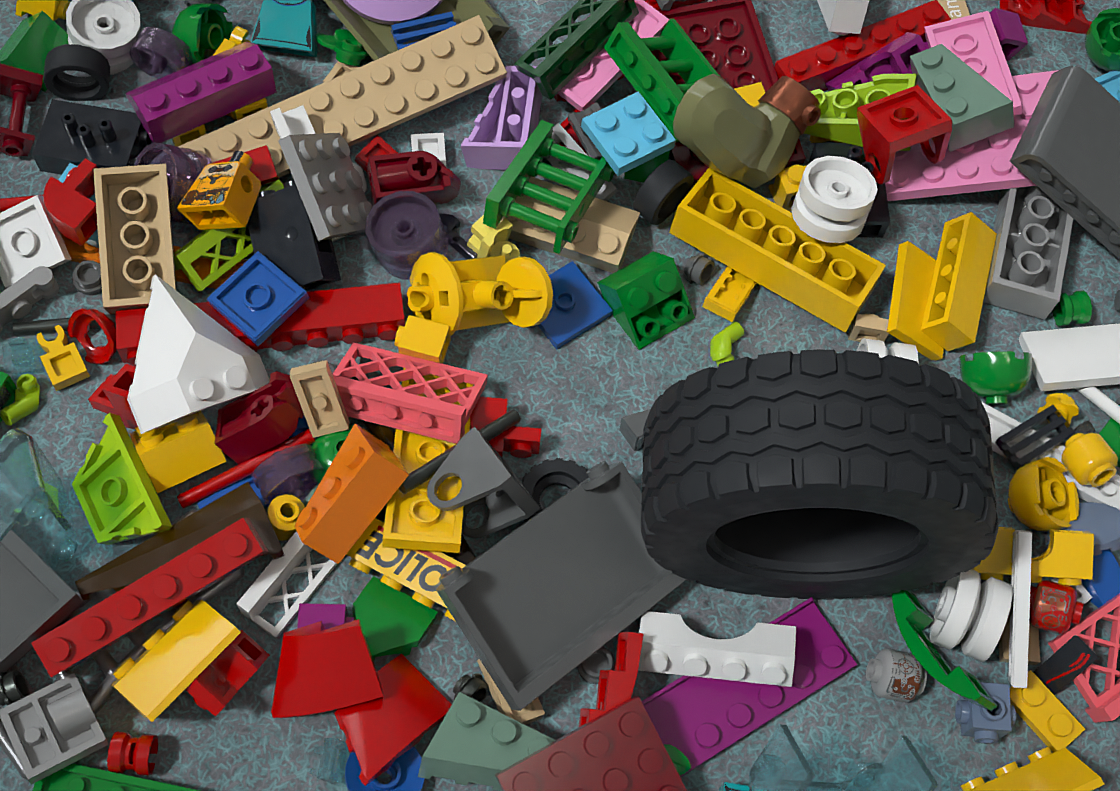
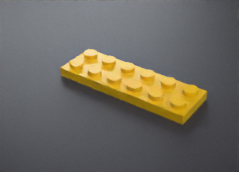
[382,367,473,553]

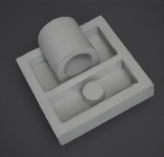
[0,673,109,785]

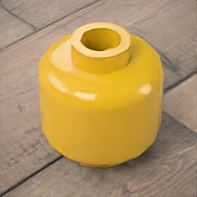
[1061,433,1118,487]

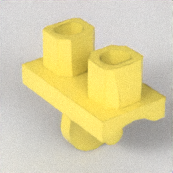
[467,215,520,262]

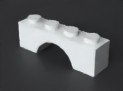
[638,611,796,687]

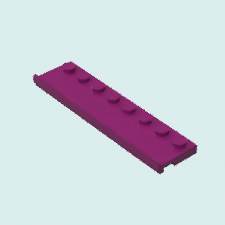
[641,597,857,778]

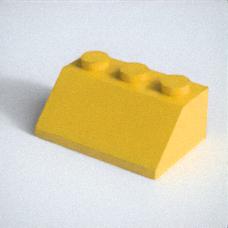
[111,599,241,722]
[961,747,1105,791]

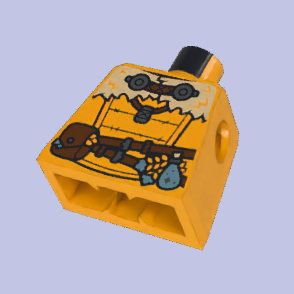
[177,151,261,230]

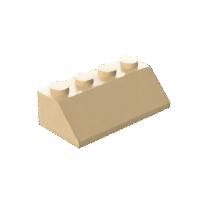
[93,163,176,314]
[500,177,640,273]

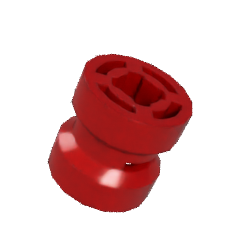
[107,731,159,776]

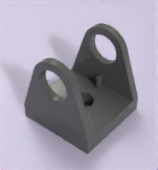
[427,427,540,538]

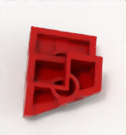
[1000,0,1092,34]
[271,619,383,718]
[334,654,452,786]

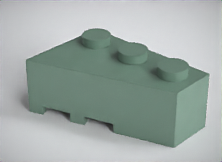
[910,44,1014,152]
[418,692,556,791]

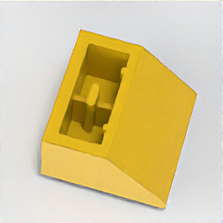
[129,411,226,494]

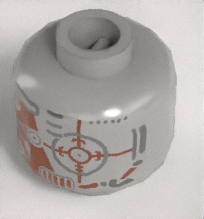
[866,648,927,703]

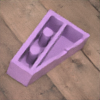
[461,66,542,170]

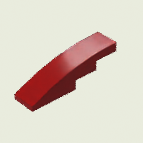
[579,632,644,727]

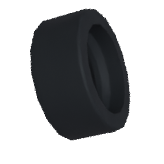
[43,44,110,101]
[633,160,694,225]

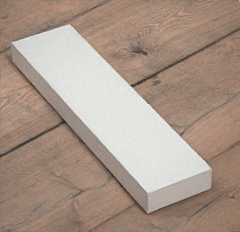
[1008,530,1032,688]

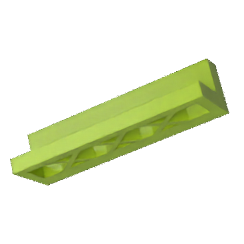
[174,179,284,292]

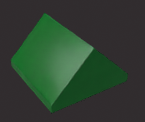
[0,11,68,92]

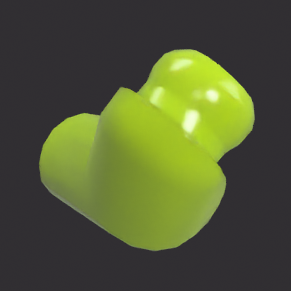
[710,321,745,367]

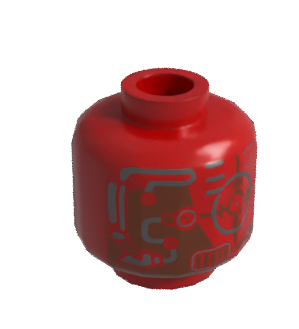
[1029,580,1084,634]

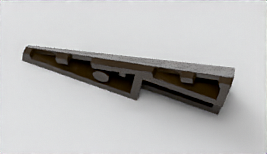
[75,482,285,601]

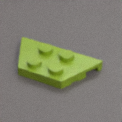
[72,413,172,545]

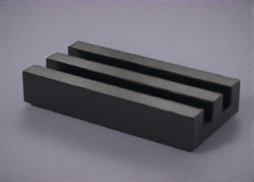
[995,405,1076,470]

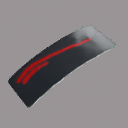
[1033,635,1098,695]

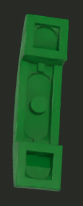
[892,590,997,711]

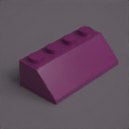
[125,42,277,145]

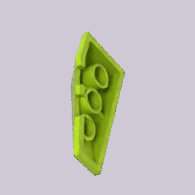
[804,74,917,151]

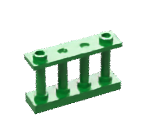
[604,19,719,142]
[483,120,615,254]

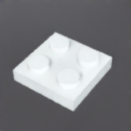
[0,195,72,288]

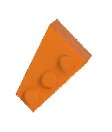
[294,424,409,564]

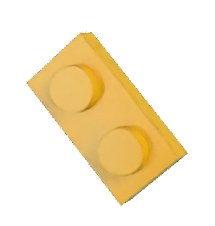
[1010,670,1085,753]

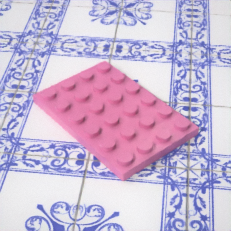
[885,70,1059,201]

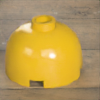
[1008,457,1079,532]

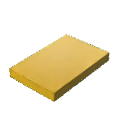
[887,241,944,361]

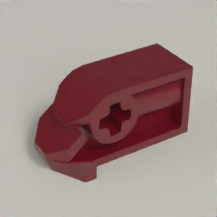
[367,151,461,210]
[214,371,304,464]

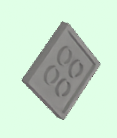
[278,133,378,241]

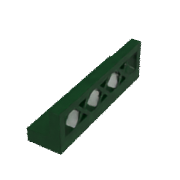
[514,0,639,100]

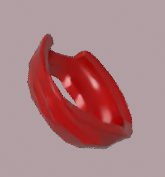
[67,308,117,364]

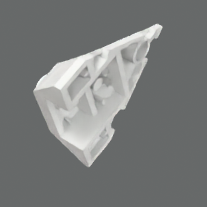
[127,274,270,434]

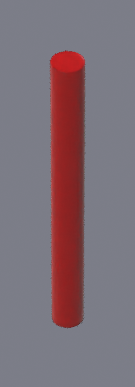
[177,429,315,508]

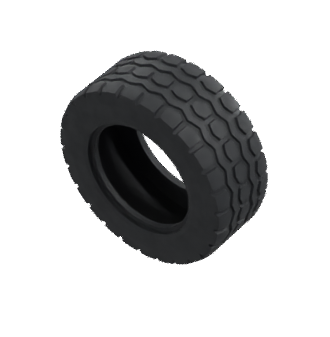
[641,349,999,599]

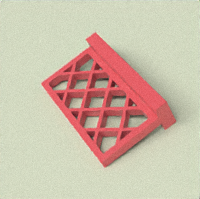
[332,342,488,444]
[1048,593,1120,723]

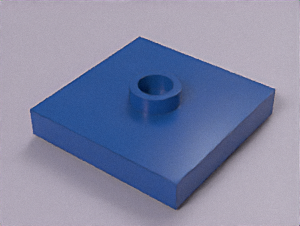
[207,251,309,346]
[538,261,613,350]

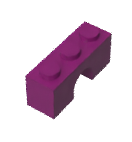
[825,32,927,91]

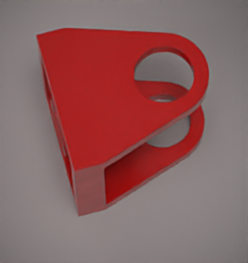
[857,85,952,185]

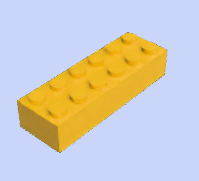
[669,168,886,333]

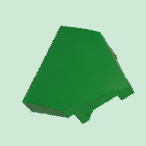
[352,576,438,662]

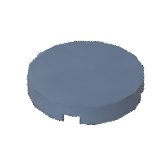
[1060,502,1120,556]

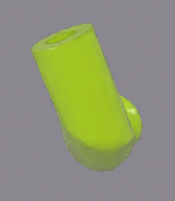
[0,374,40,426]

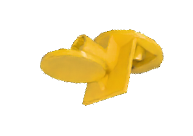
[407,252,553,337]

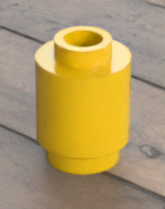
[266,494,305,541]

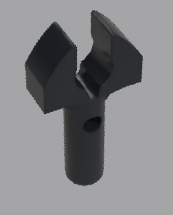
[427,214,478,259]

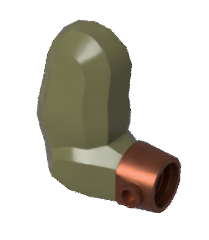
[673,74,821,188]

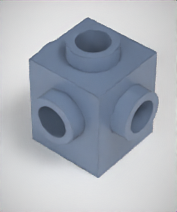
[955,682,1016,744]

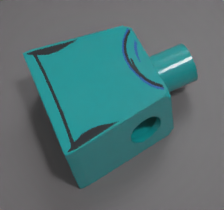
[251,0,318,58]

